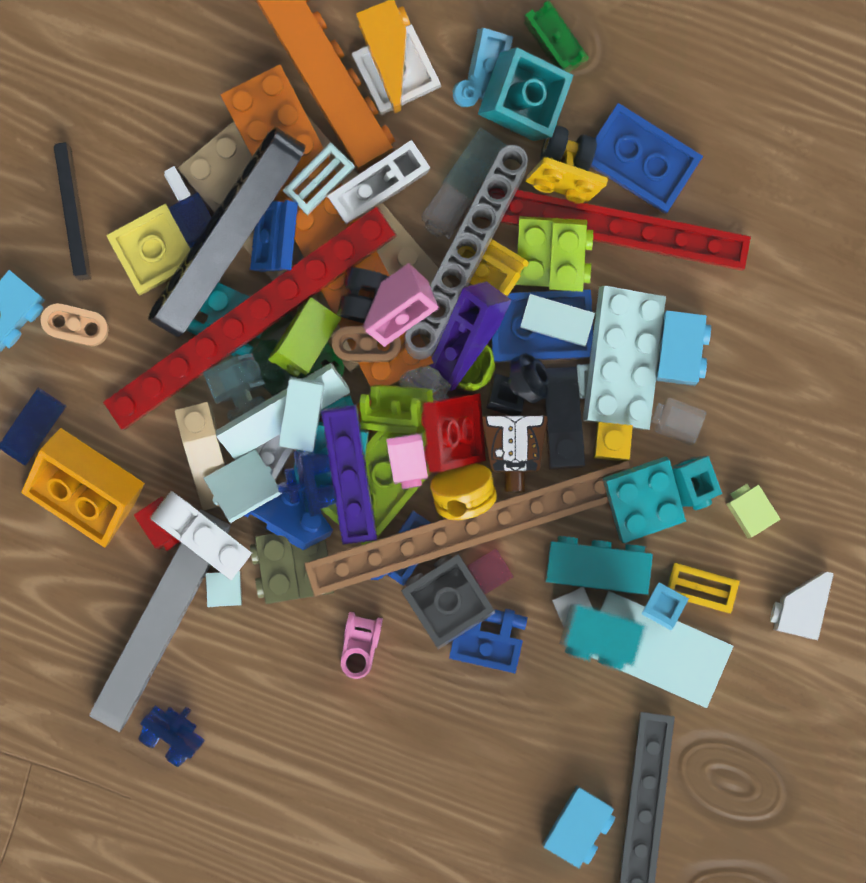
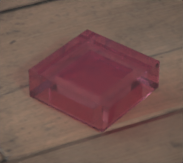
[467,549,514,594]

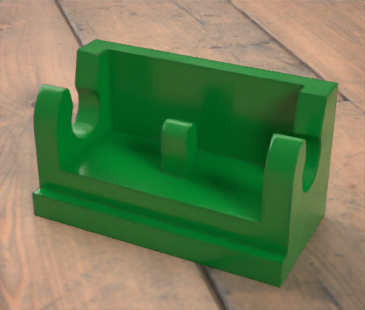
[524,0,589,73]

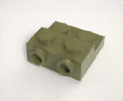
[250,534,334,604]

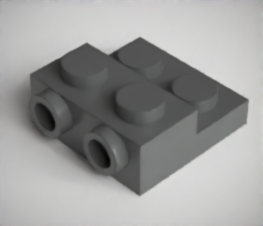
[401,554,496,649]

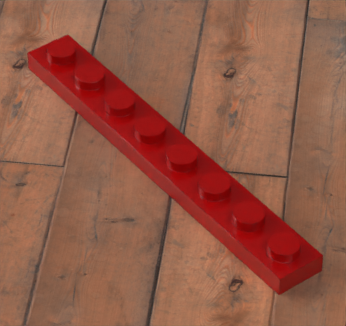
[480,188,751,271]

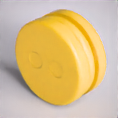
[430,463,497,520]

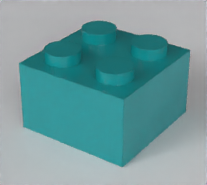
[478,47,574,141]

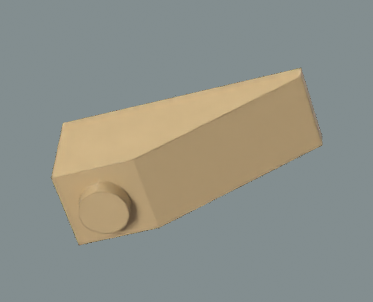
[174,402,227,511]

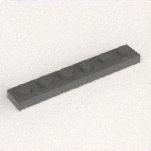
[619,712,675,883]

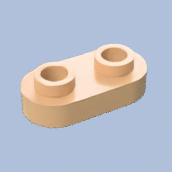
[41,303,109,346]

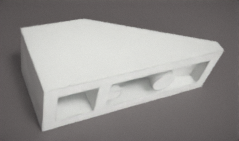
[327,140,430,225]

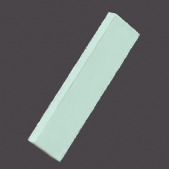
[216,363,350,460]

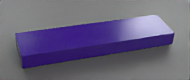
[321,405,377,545]

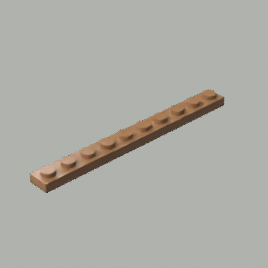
[304,461,630,596]

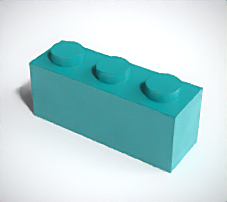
[545,536,653,595]

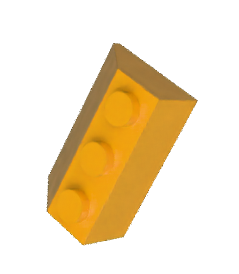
[21,428,145,548]

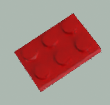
[421,393,486,472]

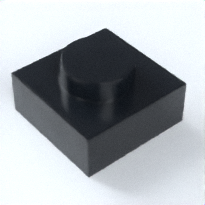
[486,373,524,416]

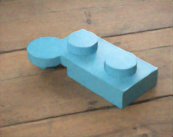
[452,28,513,107]

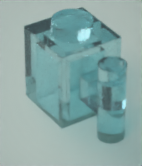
[203,353,265,422]

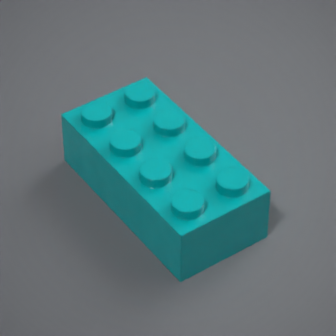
[559,604,646,671]

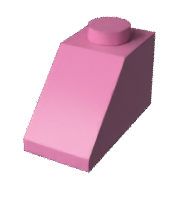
[363,263,439,346]
[387,434,428,489]

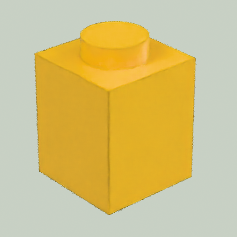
[593,422,633,461]

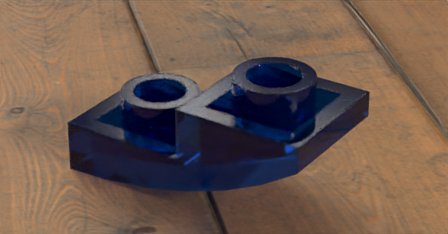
[0,387,66,466]

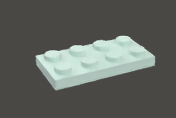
[583,286,666,430]

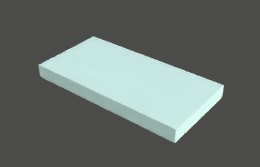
[591,591,734,708]

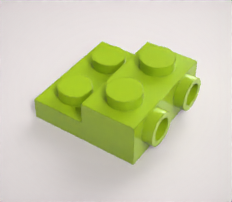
[516,216,593,292]

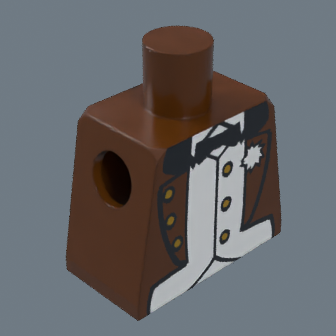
[482,416,547,492]

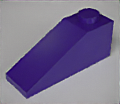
[426,281,511,391]

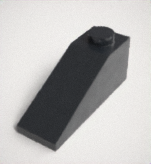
[545,367,585,470]

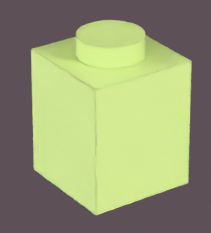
[726,483,781,538]

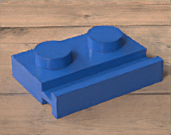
[250,200,298,272]

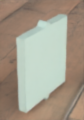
[204,449,282,523]

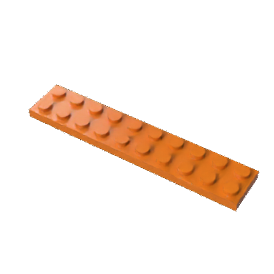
[220,64,433,387]

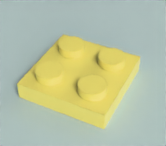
[106,203,190,296]

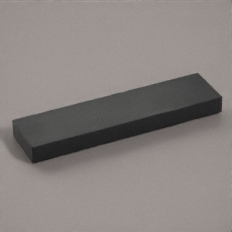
[53,142,91,281]

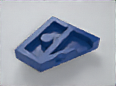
[244,480,333,550]

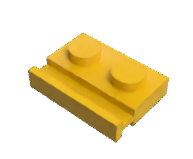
[457,239,529,296]

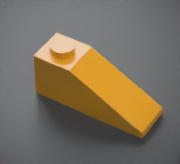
[356,0,410,113]

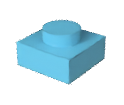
[641,582,689,630]

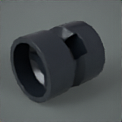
[337,267,389,323]

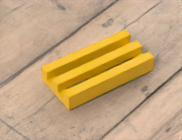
[667,563,740,614]

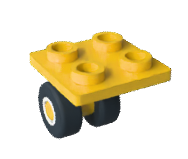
[526,125,608,203]

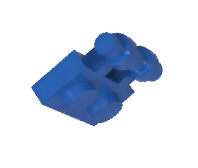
[449,608,528,674]

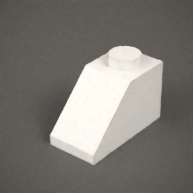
[770,572,834,640]

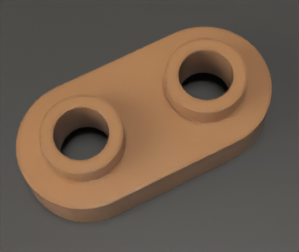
[332,326,401,362]

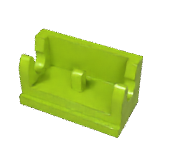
[268,297,341,377]
[360,385,434,435]

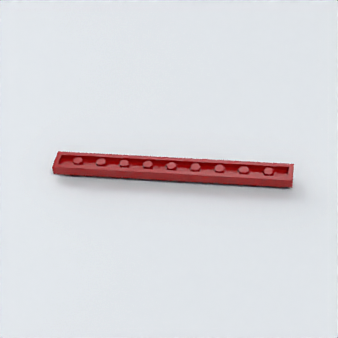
[103,207,398,430]

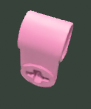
[341,612,383,679]

